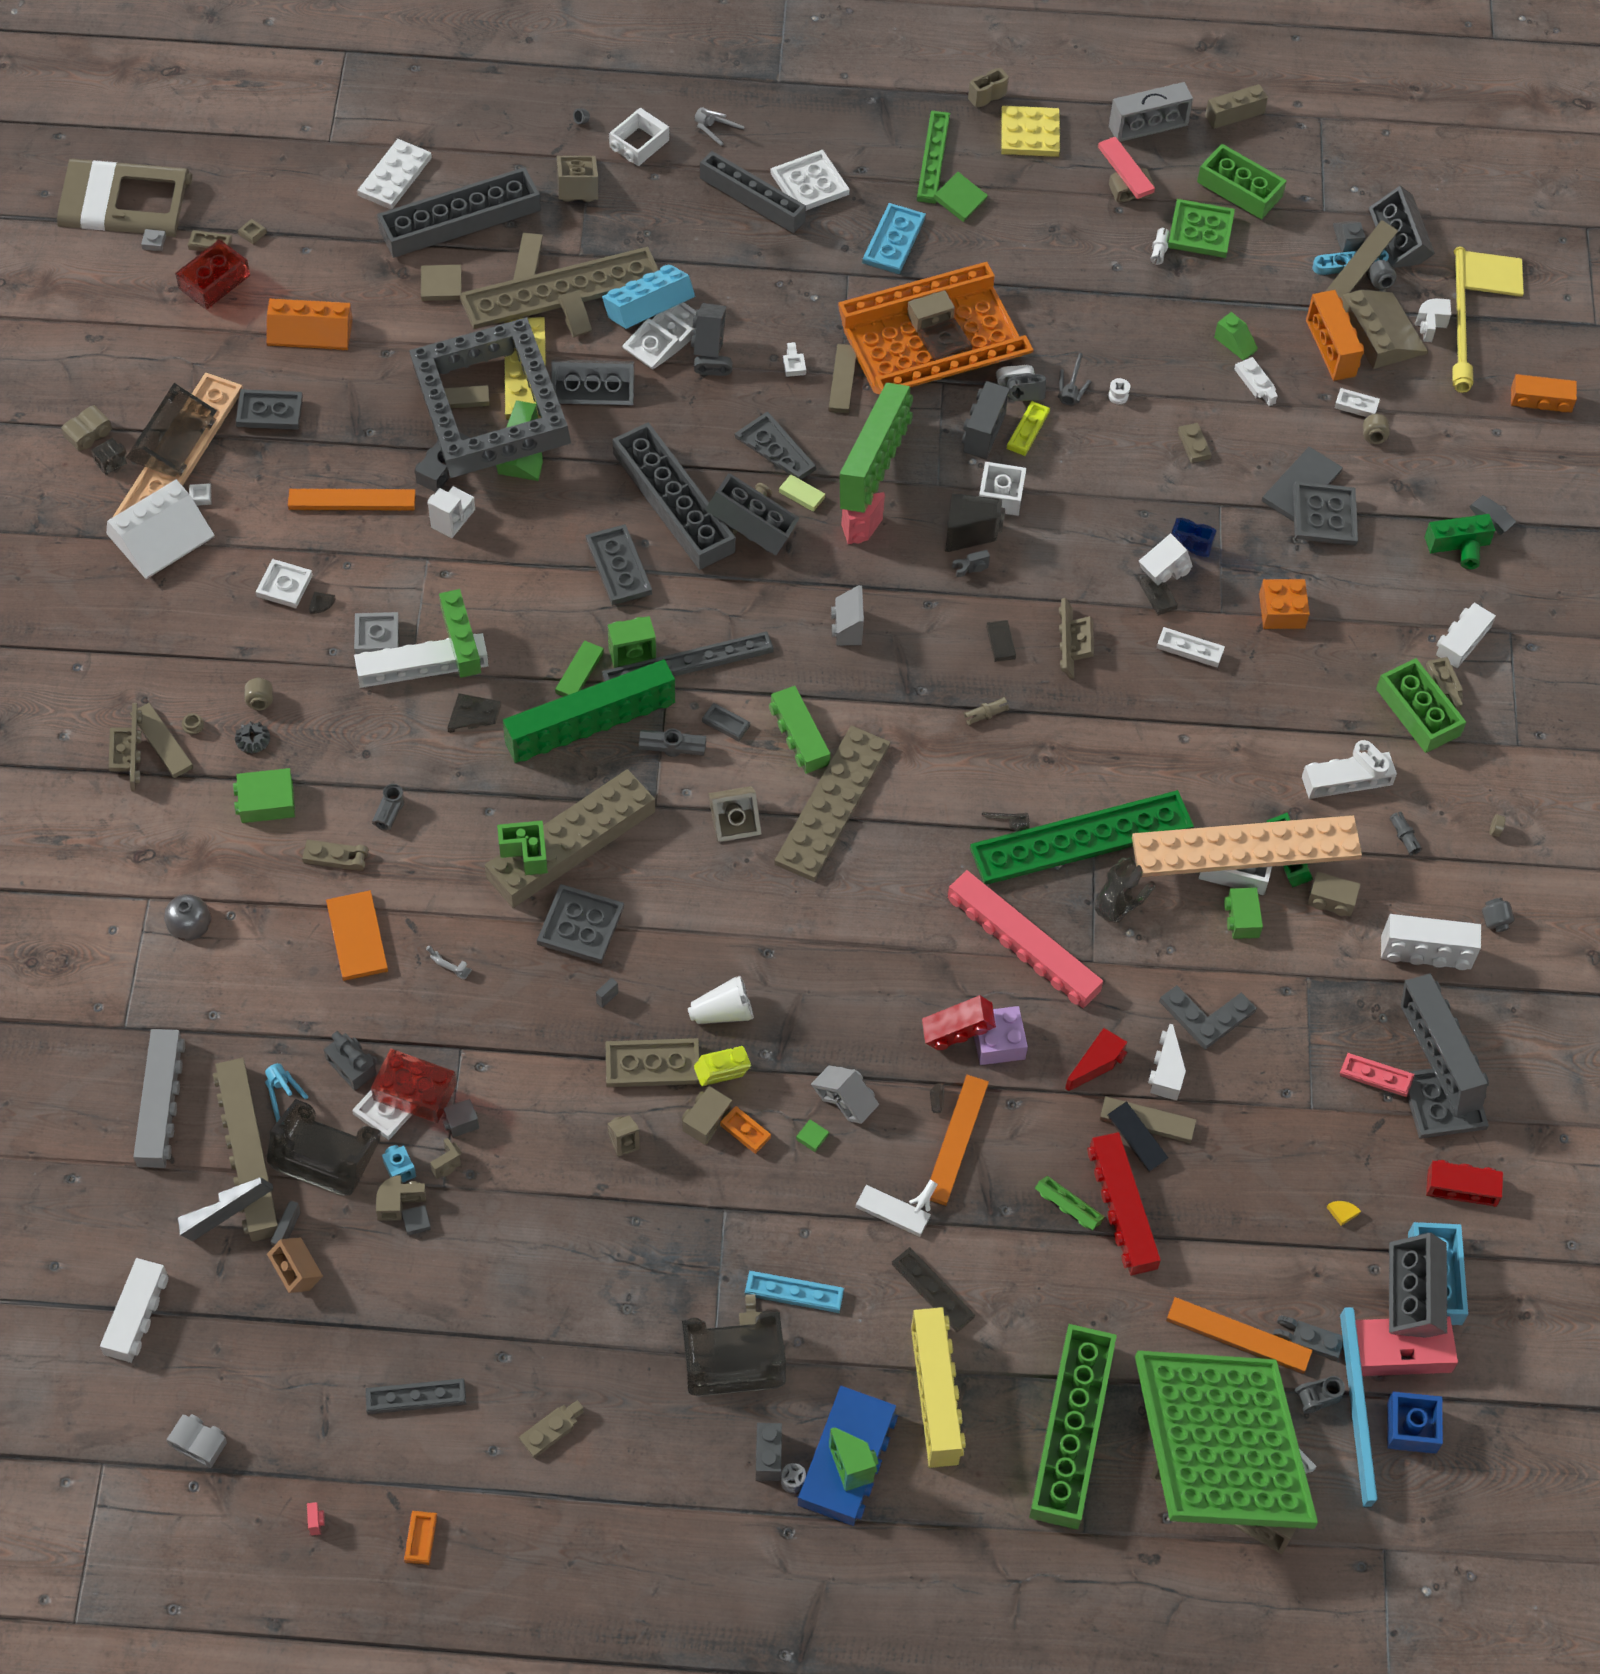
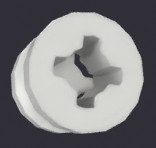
[1108,378,1130,404]

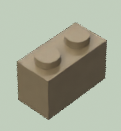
[907,290,955,332]
[1307,872,1360,917]
[681,1086,732,1145]

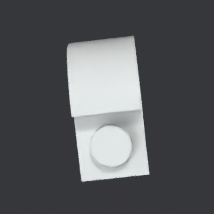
[1415,299,1451,342]

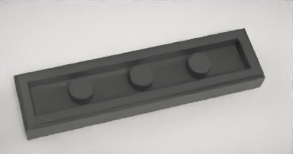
[365,1378,466,1414]

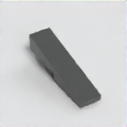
[178,1177,273,1241]

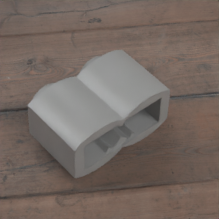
[166,1414,227,1468]

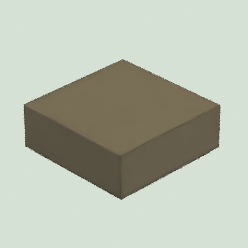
[238,219,267,244]

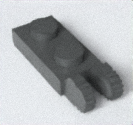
[1273,1315,1343,1361]

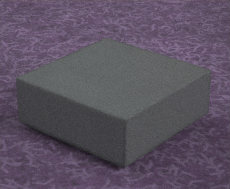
[596,978,618,1008]
[402,1205,431,1236]

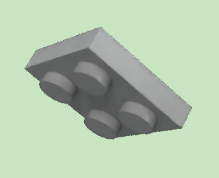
[354,612,399,654]

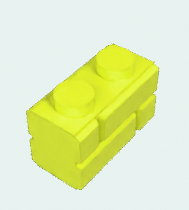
[694,1046,751,1086]

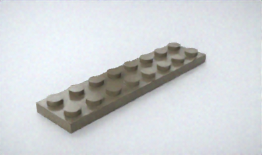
[774,725,890,882]

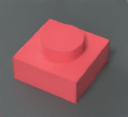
[307,1502,325,1536]

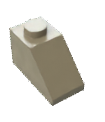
[607,1115,640,1157]

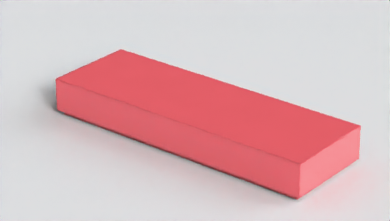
[1340,1053,1415,1097]

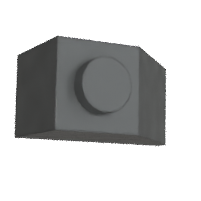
[1333,221,1365,253]

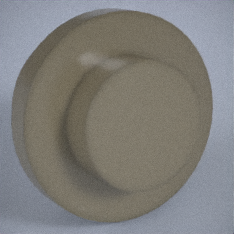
[182,713,204,735]

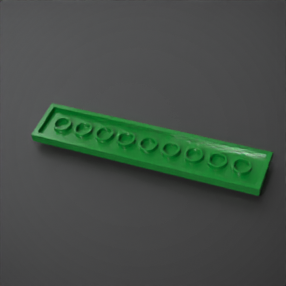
[970,790,1194,885]

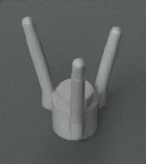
[695,107,744,146]

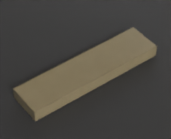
[829,344,856,414]
[130,703,193,779]
[1100,1096,1196,1143]

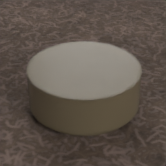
[1490,814,1506,837]

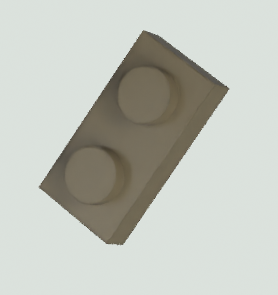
[1178,423,1212,463]

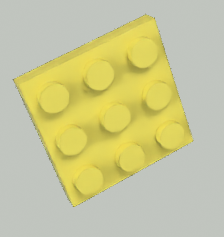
[1001,106,1060,157]

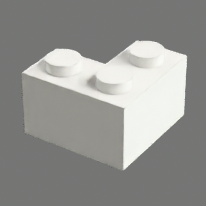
[428,486,475,538]
[1139,534,1193,585]

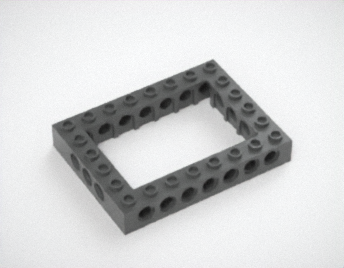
[409,317,572,478]

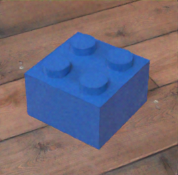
[1387,1392,1443,1454]

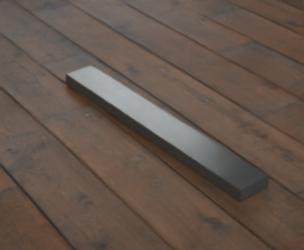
[602,631,774,681]

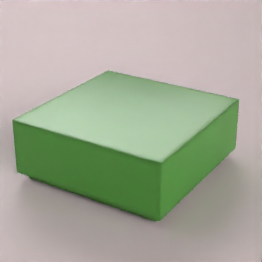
[796,1120,829,1152]

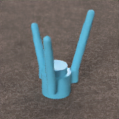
[265,1063,308,1124]

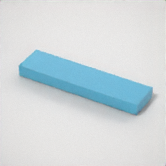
[745,1271,844,1313]

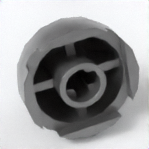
[164,894,211,941]

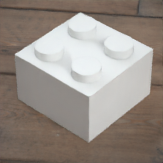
[979,462,1026,516]

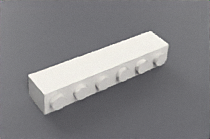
[354,633,488,688]

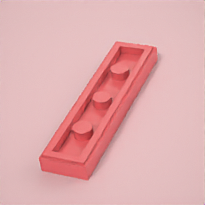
[1098,137,1155,199]

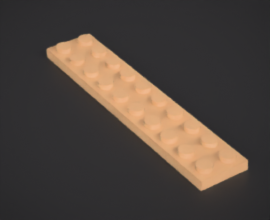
[112,372,243,518]
[1132,815,1362,877]

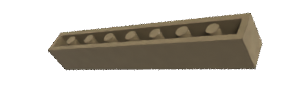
[213,1058,278,1242]

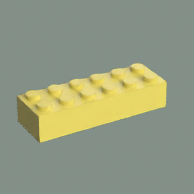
[911,1307,965,1468]

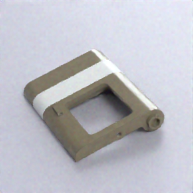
[57,158,193,237]

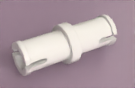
[1151,228,1170,265]

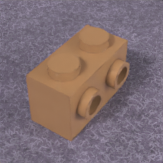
[267,1238,323,1293]

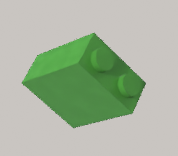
[233,768,295,823]

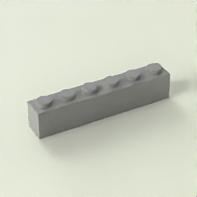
[133,1029,185,1168]

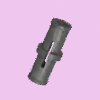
[1389,812,1422,856]

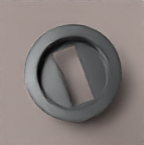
[573,108,590,124]

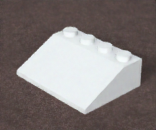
[106,479,215,579]

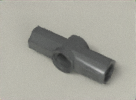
[639,729,706,757]

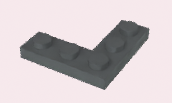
[1159,985,1257,1050]

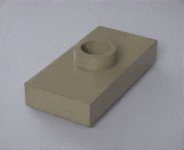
[188,230,232,255]

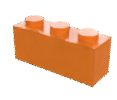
[1511,374,1577,413]

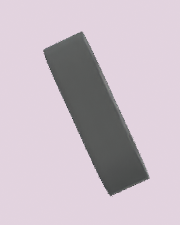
[694,356,733,376]

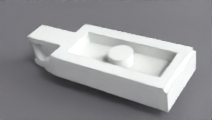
[1234,357,1278,406]

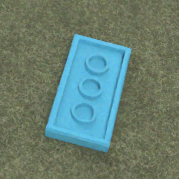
[862,203,926,275]

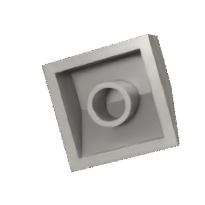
[831,586,864,645]

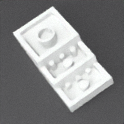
[622,302,696,370]

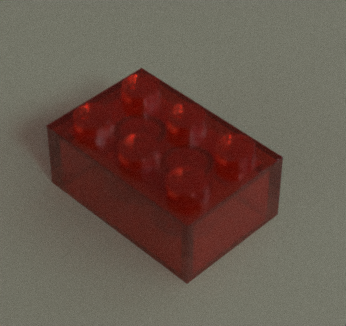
[175,239,250,310]
[371,1048,457,1123]

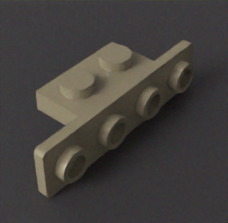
[1059,598,1094,679]
[109,703,142,791]

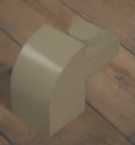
[376,1175,427,1221]

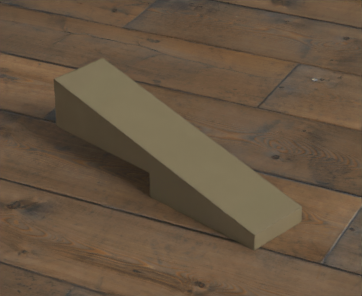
[513,233,543,280]

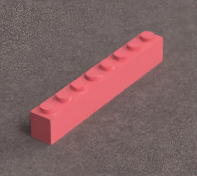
[947,870,1103,1009]

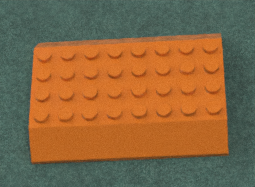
[838,262,1034,395]

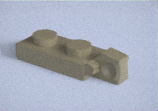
[1426,657,1463,712]
[519,1400,584,1458]

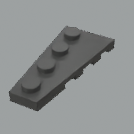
[734,411,816,480]

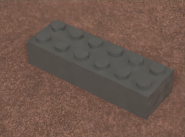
[1401,973,1489,1116]

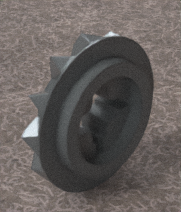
[235,721,270,753]

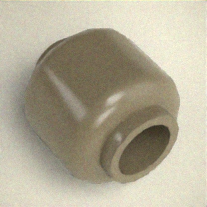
[1363,414,1390,444]
[244,677,273,711]

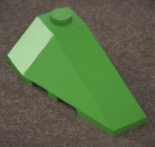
[496,400,543,481]

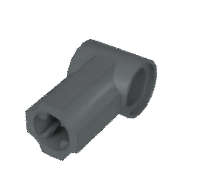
[372,784,405,831]

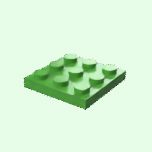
[1168,199,1235,258]

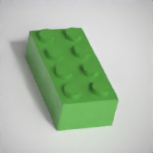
[1197,144,1287,219]
[1376,658,1466,753]

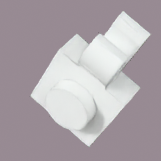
[783,342,806,377]

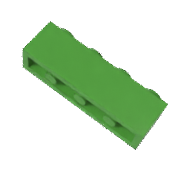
[439,589,481,678]
[769,686,830,774]

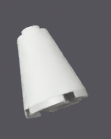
[688,976,754,1024]

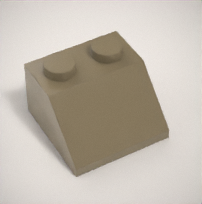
[708,786,762,842]

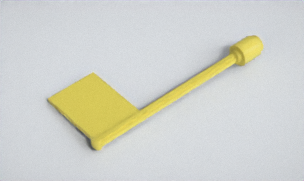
[1452,247,1523,393]

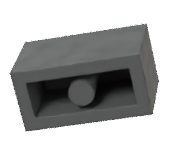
[755,1423,782,1481]

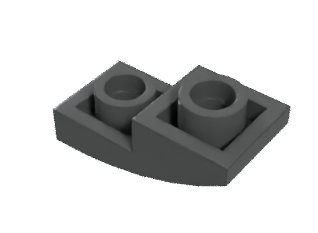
[1469,495,1516,535]

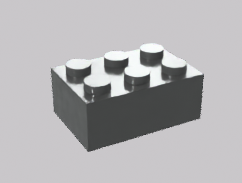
[962,381,1010,459]

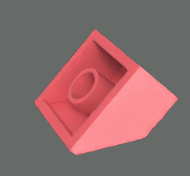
[841,492,885,544]

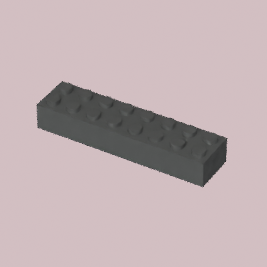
[377,167,541,258]
[613,422,735,570]

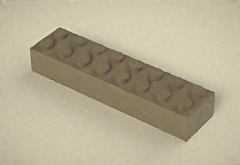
[484,769,655,908]

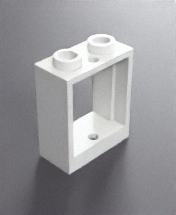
[609,108,669,166]

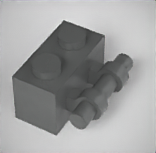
[323,1031,377,1091]

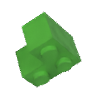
[497,820,548,875]

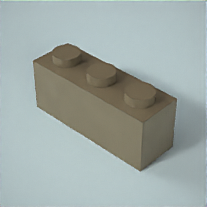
[1205,84,1268,129]

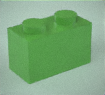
[1224,888,1263,939]

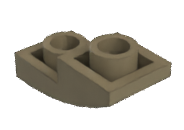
[559,290,592,338]

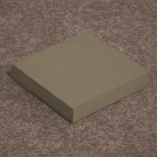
[421,264,462,301]

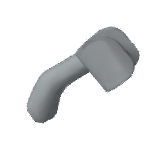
[426,946,472,979]

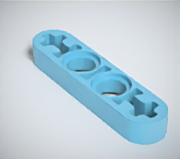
[1312,250,1389,275]

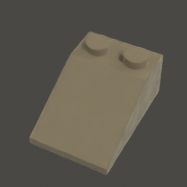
[557,156,598,202]

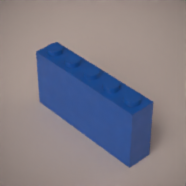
[797,1385,899,1526]

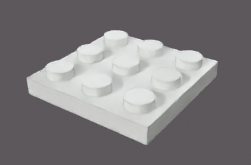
[771,150,850,210]

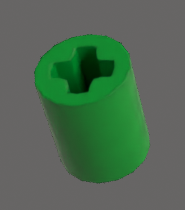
[1461,540,1480,569]

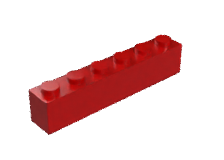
[1087,1132,1161,1276]

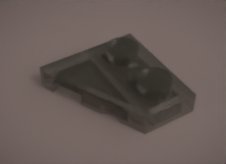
[447,693,501,733]

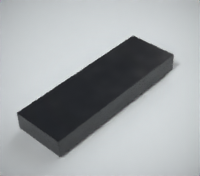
[1107,1101,1168,1172]

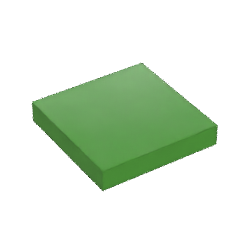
[933,172,988,222]

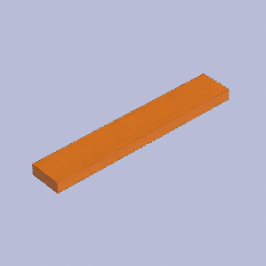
[288,489,416,511]
[930,1075,989,1206]
[1166,1297,1312,1374]

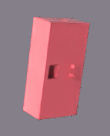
[1355,1316,1458,1376]

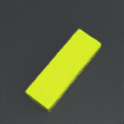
[1007,401,1050,456]

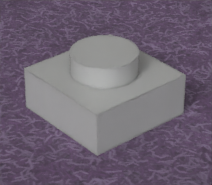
[141,229,166,251]

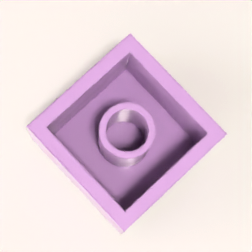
[974,1006,1028,1065]

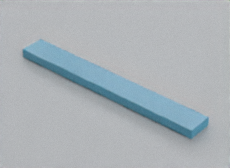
[1340,1308,1377,1507]

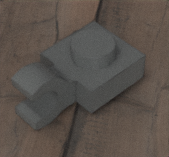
[952,550,990,577]

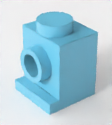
[382,1145,416,1183]

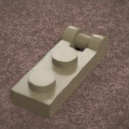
[302,839,369,871]

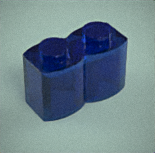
[1171,518,1217,557]

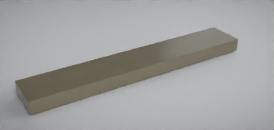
[1325,220,1398,299]

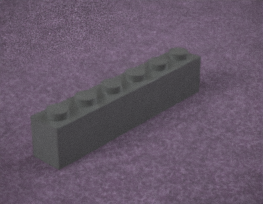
[700,151,806,233]

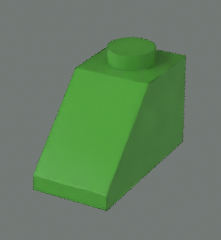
[1214,312,1258,361]

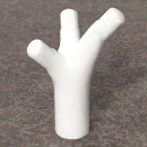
[909,1180,938,1214]

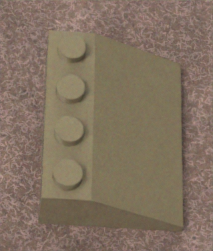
[1342,290,1428,369]

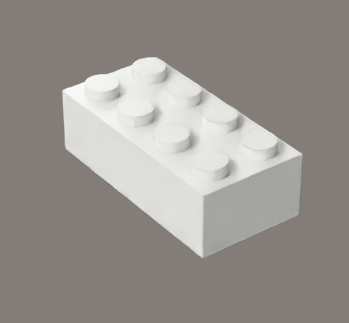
[1381,914,1481,970]

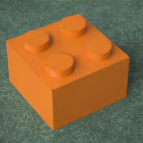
[1259,579,1310,629]

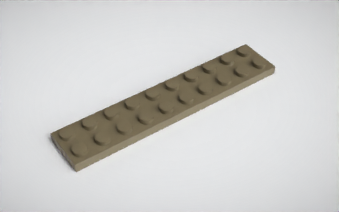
[460,247,659,330]

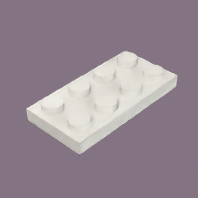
[357,139,432,209]

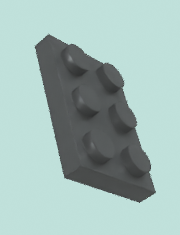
[236,389,303,430]

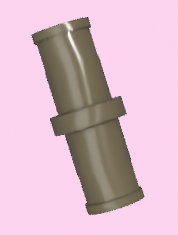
[964,697,1009,725]

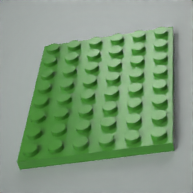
[1135,1351,1318,1529]

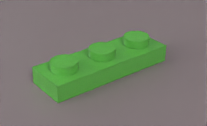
[1035,1176,1105,1230]

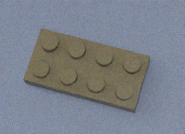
[606,1038,700,1087]

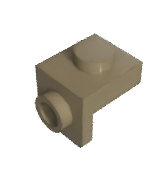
[430,1138,462,1179]

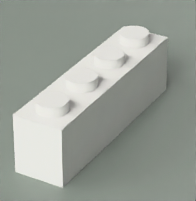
[1302,752,1397,799]
[100,1258,169,1363]

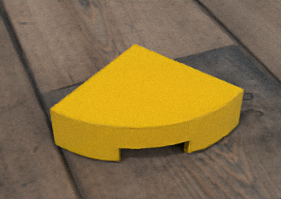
[1326,1201,1361,1226]

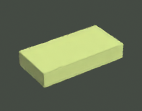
[779,475,825,512]

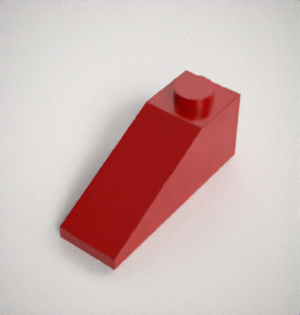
[1065,1028,1128,1091]

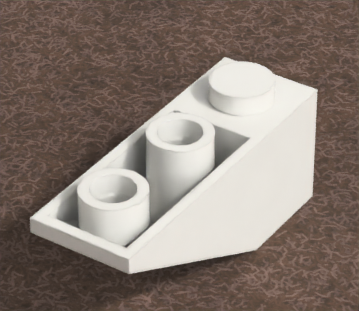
[1148,1024,1186,1101]

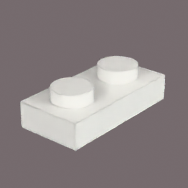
[1334,388,1380,417]

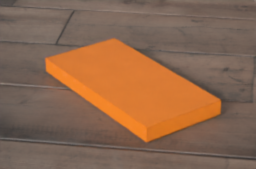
[326,890,388,981]

